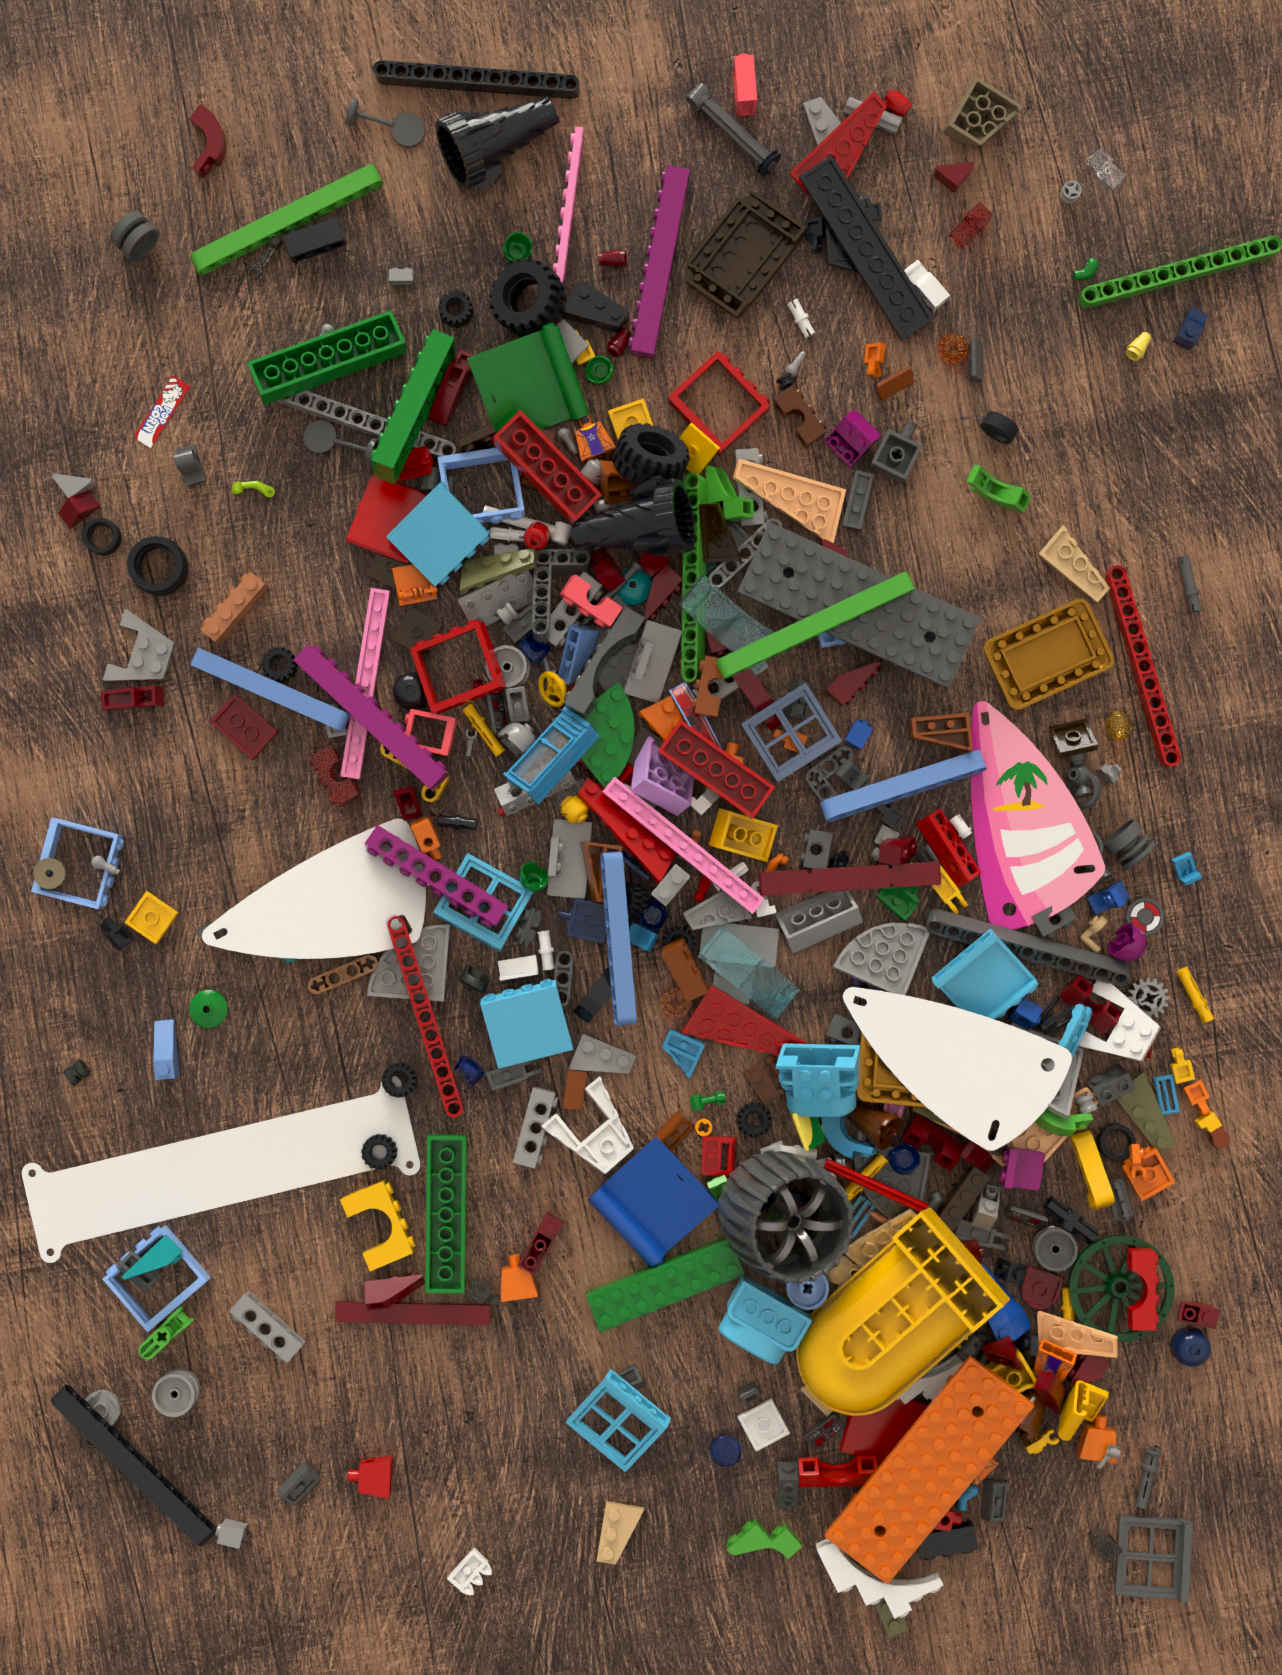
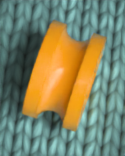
[695,1118,712,1136]

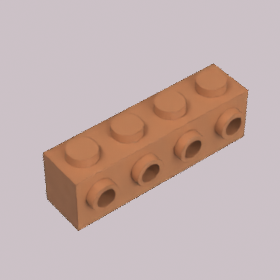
[200,571,269,645]

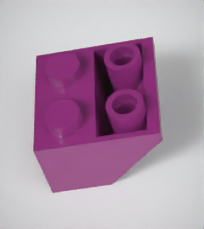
[823,409,881,468]

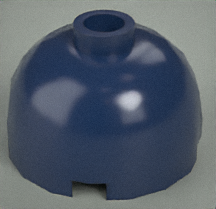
[1170,1326,1211,1367]

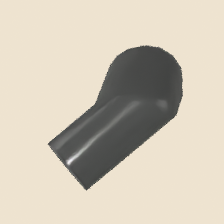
[928,1192,944,1213]

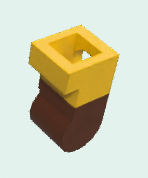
[1193,1111,1230,1148]

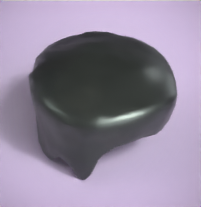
[458,965,491,993]

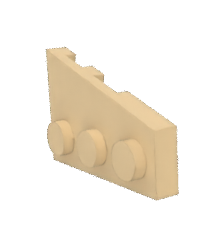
[597,1501,644,1565]

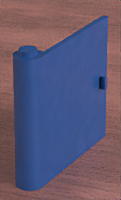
[587,1136,719,1268]

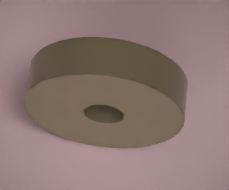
[33,858,67,889]

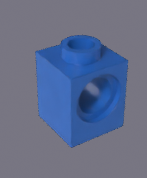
[843,719,873,751]
[1008,997,1043,1030]

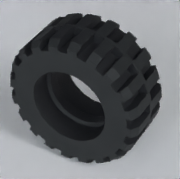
[489,258,566,337]
[612,423,690,486]

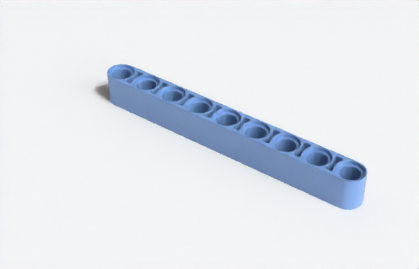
[190,648,351,732]
[820,750,987,822]
[600,852,637,1026]

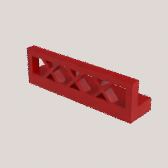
[916,808,981,888]

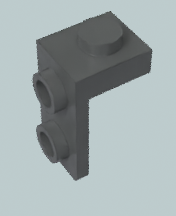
[777,1462,799,1507]

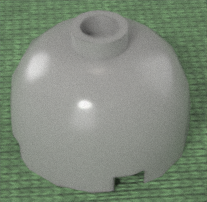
[498,723,536,755]

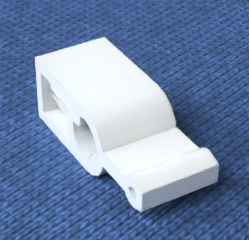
[904,260,950,312]

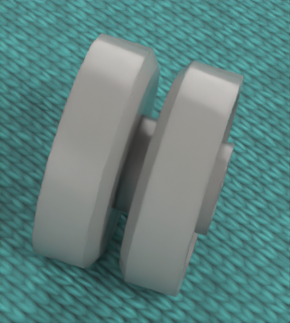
[485,645,532,689]
[152,1368,201,1417]

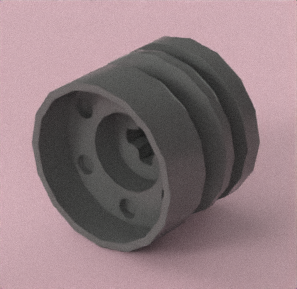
[1103,818,1156,870]

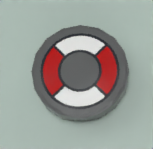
[1125,898,1164,936]

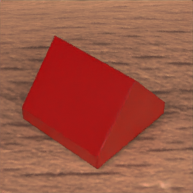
[617,763,634,786]

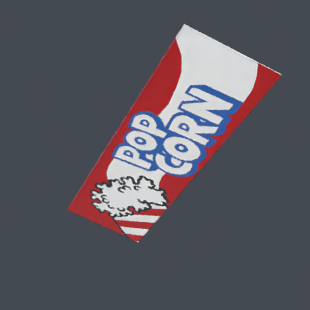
[134,376,190,448]

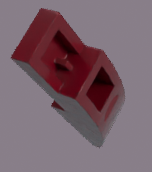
[429,350,474,426]

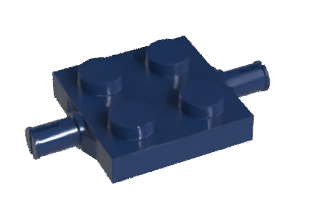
[557,898,606,944]

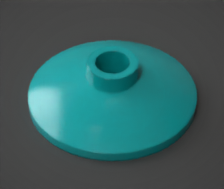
[616,568,652,605]

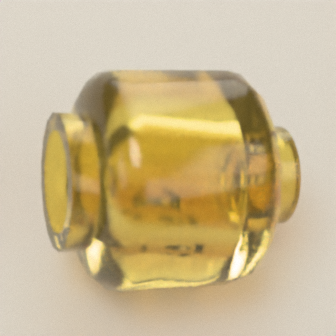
[1105,711,1132,740]

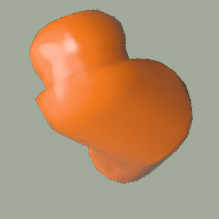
[765,853,789,872]

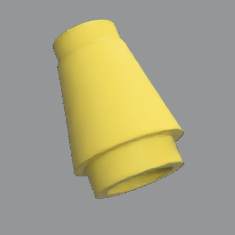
[1126,332,1151,361]

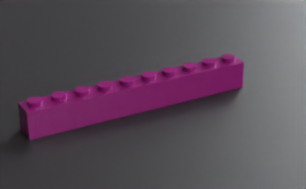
[628,165,690,359]
[294,644,449,792]

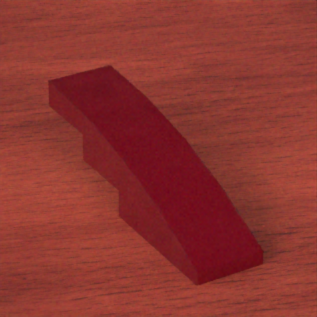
[732,668,781,732]

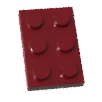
[209,693,278,760]

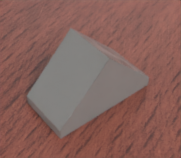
[53,473,96,498]

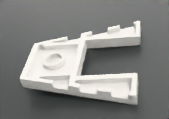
[1078,980,1161,1061]
[540,1076,634,1174]

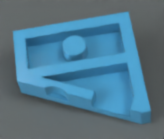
[662,1028,705,1078]

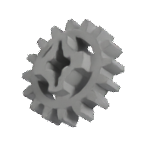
[1127,977,1170,1018]

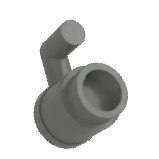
[421,467,454,493]

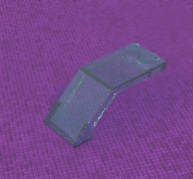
[678,575,774,671]
[698,926,800,1019]

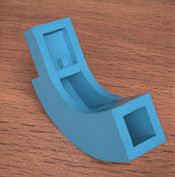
[822,1115,878,1158]

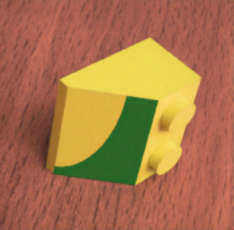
[790,1112,826,1151]

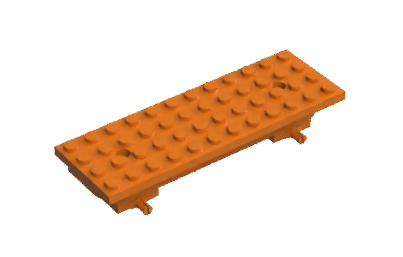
[825,1355,1034,1585]

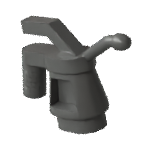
[955,1333,995,1366]

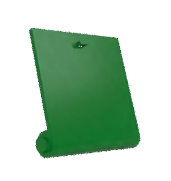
[467,322,589,433]

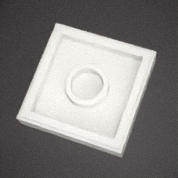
[737,1398,790,1452]

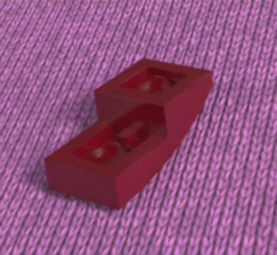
[960,1140,995,1174]

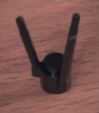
[1038,996,1075,1035]

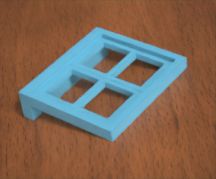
[433,853,534,952]
[565,1369,671,1472]

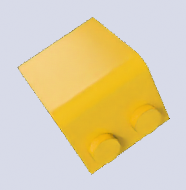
[1058,1380,1109,1441]

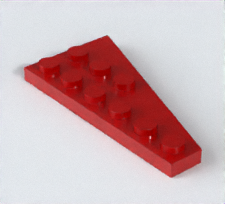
[789,91,887,201]
[577,777,676,884]
[681,984,809,1056]

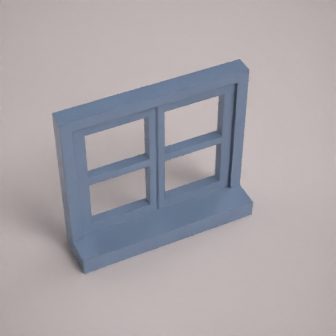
[740,682,842,782]

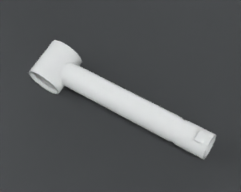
[483,505,572,546]

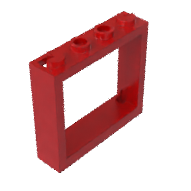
[668,351,770,457]
[410,619,507,714]

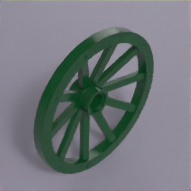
[1068,1235,1175,1342]

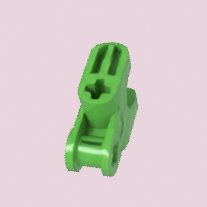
[138,1305,195,1360]

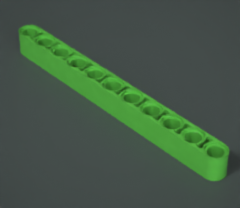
[190,164,383,275]
[1078,236,1282,309]
[681,473,707,683]
[715,571,915,679]

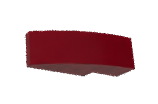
[101,686,164,710]
[1034,1370,1066,1415]

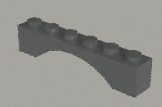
[564,607,646,719]

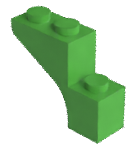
[706,466,754,522]
[727,1518,802,1559]

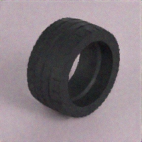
[127,536,189,596]

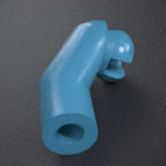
[957,1484,978,1511]

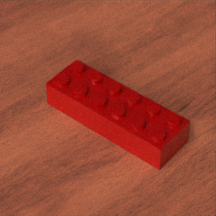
[491,410,602,525]
[657,720,775,820]

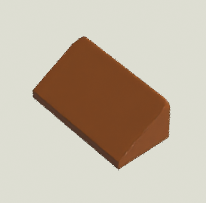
[875,366,914,401]
[563,1070,587,1110]
[652,1111,695,1152]

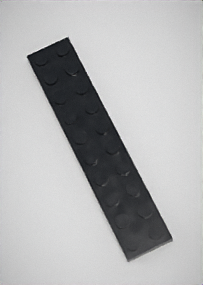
[799,155,934,341]

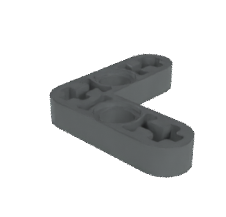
[805,746,853,802]

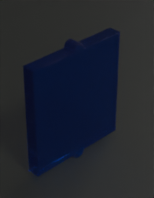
[622,853,650,880]

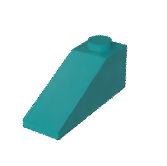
[122,1234,183,1280]

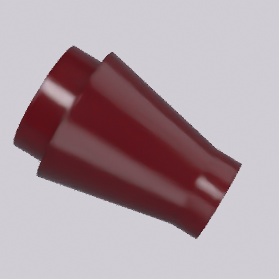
[598,248,627,268]
[606,328,631,357]

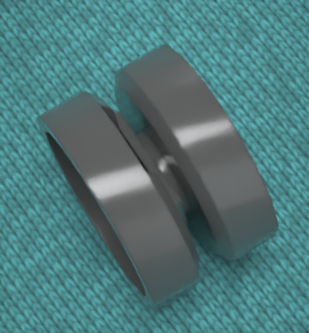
[110,211,160,261]
[1031,1225,1078,1272]

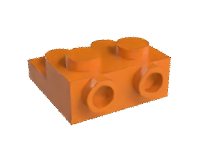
[1119,1146,1176,1201]

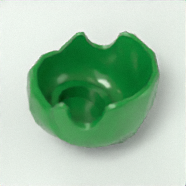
[503,232,532,263]
[585,356,614,385]
[519,862,549,892]

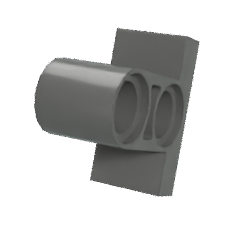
[173,444,207,487]

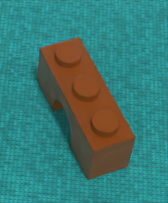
[691,655,724,719]

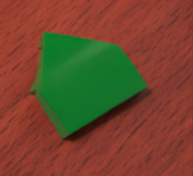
[875,884,919,922]

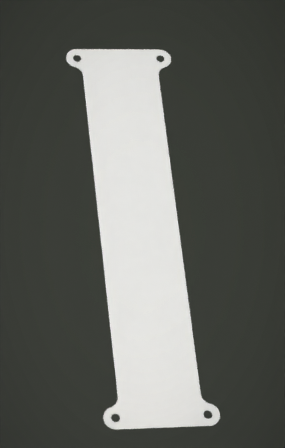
[22,1076,420,1263]

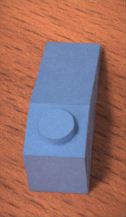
[558,625,599,685]
[153,1019,180,1080]

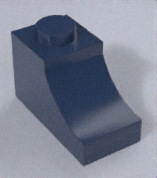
[1173,306,1208,350]

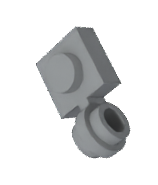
[870,825,900,862]

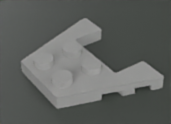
[103,609,176,682]

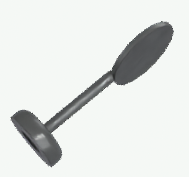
[346,97,425,147]
[303,420,379,465]

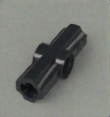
[1042,1196,1100,1245]

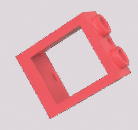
[733,53,757,117]
[404,709,457,757]

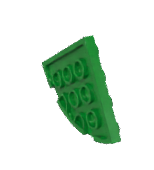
[559,682,635,789]

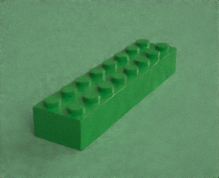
[247,310,407,406]
[370,329,456,485]
[425,1134,468,1293]
[586,1237,745,1332]

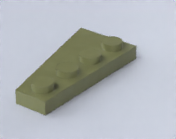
[460,548,537,595]

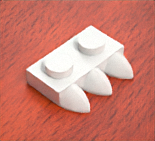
[447,1548,492,1595]

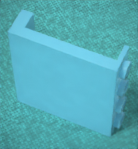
[386,481,491,586]
[931,929,1038,1020]
[480,979,573,1069]

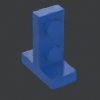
[1086,881,1130,915]

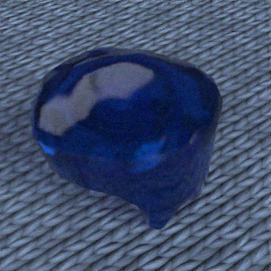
[519,632,551,664]
[637,899,668,931]
[454,1055,485,1086]
[888,1144,920,1175]
[710,1434,741,1467]

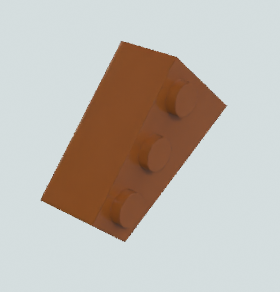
[580,842,622,902]
[661,937,708,1002]

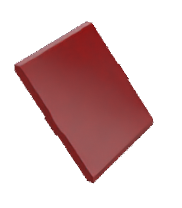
[345,474,428,564]
[839,1399,929,1464]

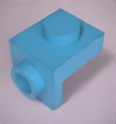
[1171,852,1202,886]
[629,923,659,952]

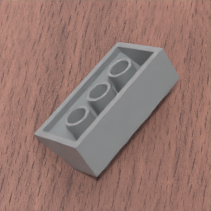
[775,890,863,953]

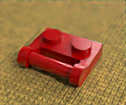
[701,1136,737,1177]

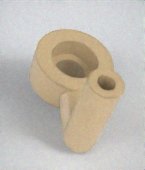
[1080,915,1108,953]

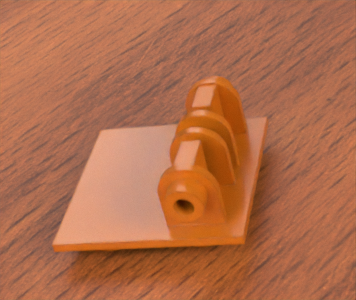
[392,564,437,606]

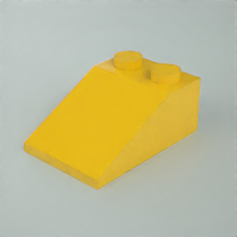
[708,808,778,862]

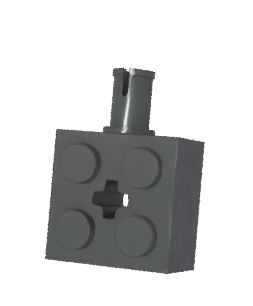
[869,420,922,485]

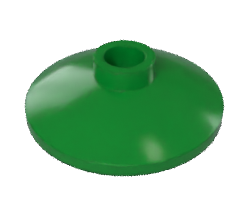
[189,990,228,1028]

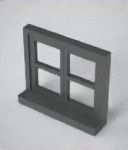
[1114,1514,1193,1604]

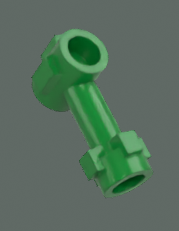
[689,1091,726,1111]

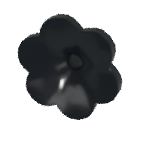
[830,851,849,868]

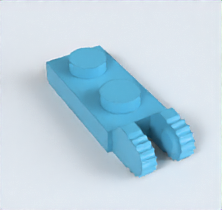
[1058,1004,1092,1058]

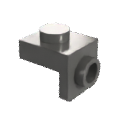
[836,759,870,790]

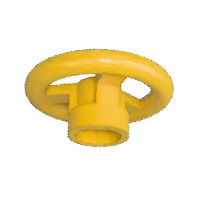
[538,671,567,707]

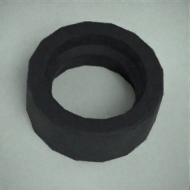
[980,411,1019,444]
[82,518,122,556]
[1097,1123,1136,1161]

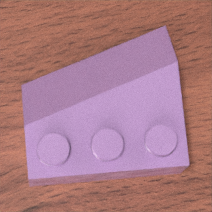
[631,736,694,816]

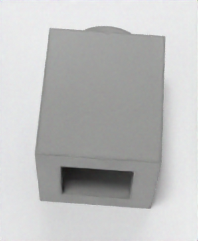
[215,1518,248,1549]

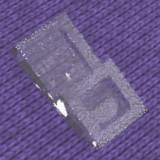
[1086,148,1126,192]

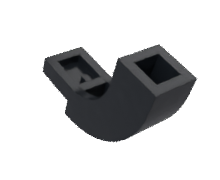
[573,966,612,1023]

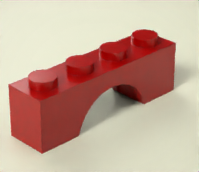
[1127,1248,1159,1331]
[798,1456,877,1488]

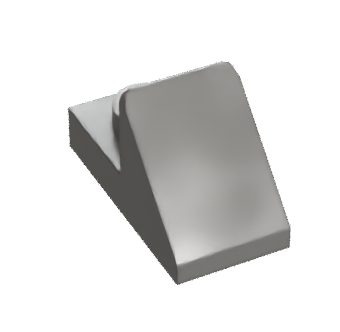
[505,686,530,723]

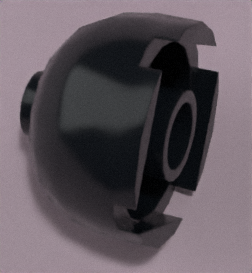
[392,672,428,710]

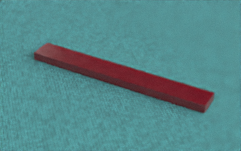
[335,1301,490,1325]

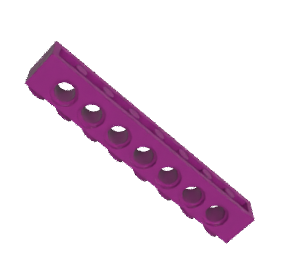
[364,825,508,928]

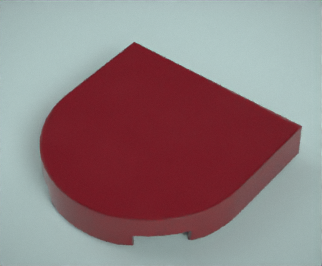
[1020,1265,1065,1310]

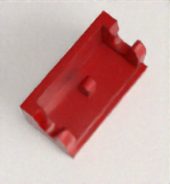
[397,446,434,482]

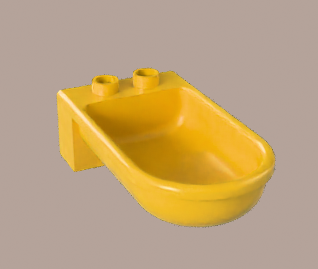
[796,1208,1010,1416]

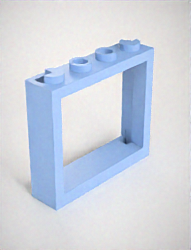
[438,448,525,525]
[31,817,124,909]
[103,1225,211,1332]

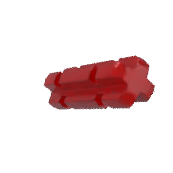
[694,875,711,902]

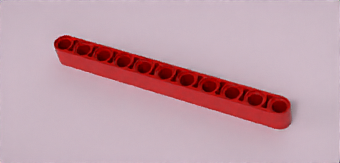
[1105,565,1181,768]
[386,915,463,1118]

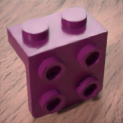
[999,1146,1045,1191]

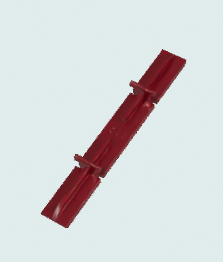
[759,861,941,896]

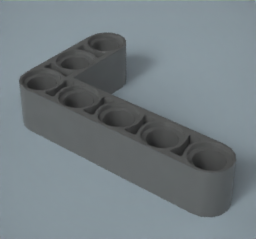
[532,549,591,643]

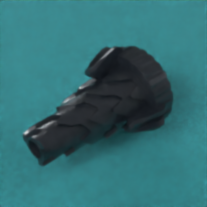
[435,96,559,190]
[570,475,696,556]

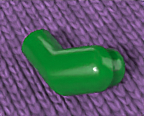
[1073,258,1099,280]

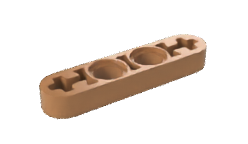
[307,955,379,994]

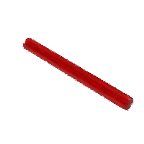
[824,1159,929,1213]

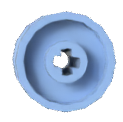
[785,1275,829,1310]

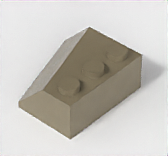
[942,76,1024,147]

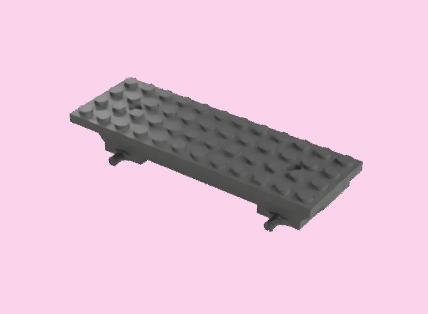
[737,522,981,689]

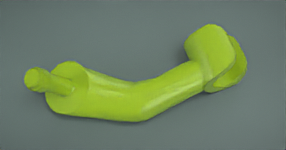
[232,481,275,497]

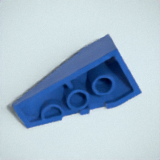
[980,1263,1031,1341]

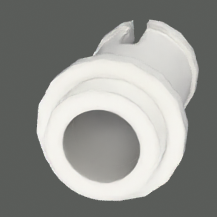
[949,814,972,839]

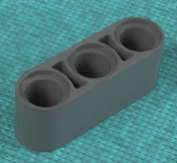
[554,950,574,1006]

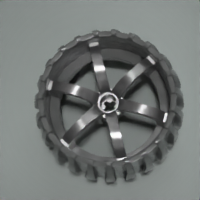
[717,1151,855,1284]

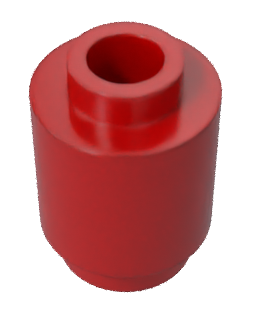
[883,89,912,118]

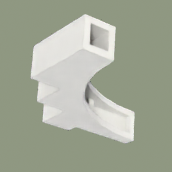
[897,1354,964,1404]
[816,1539,944,1619]

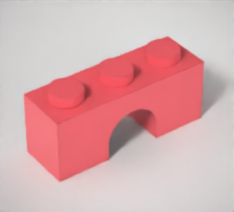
[559,575,623,628]

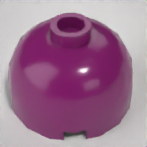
[1108,923,1147,962]

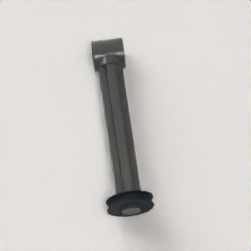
[686,83,781,177]

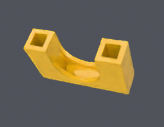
[340,1179,416,1271]

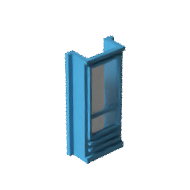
[503,706,600,805]

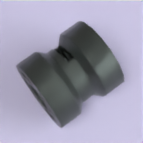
[63,1059,91,1086]

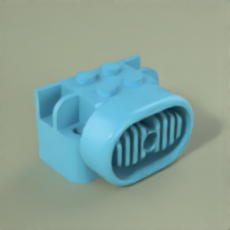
[776,1044,860,1118]
[718,1275,812,1365]

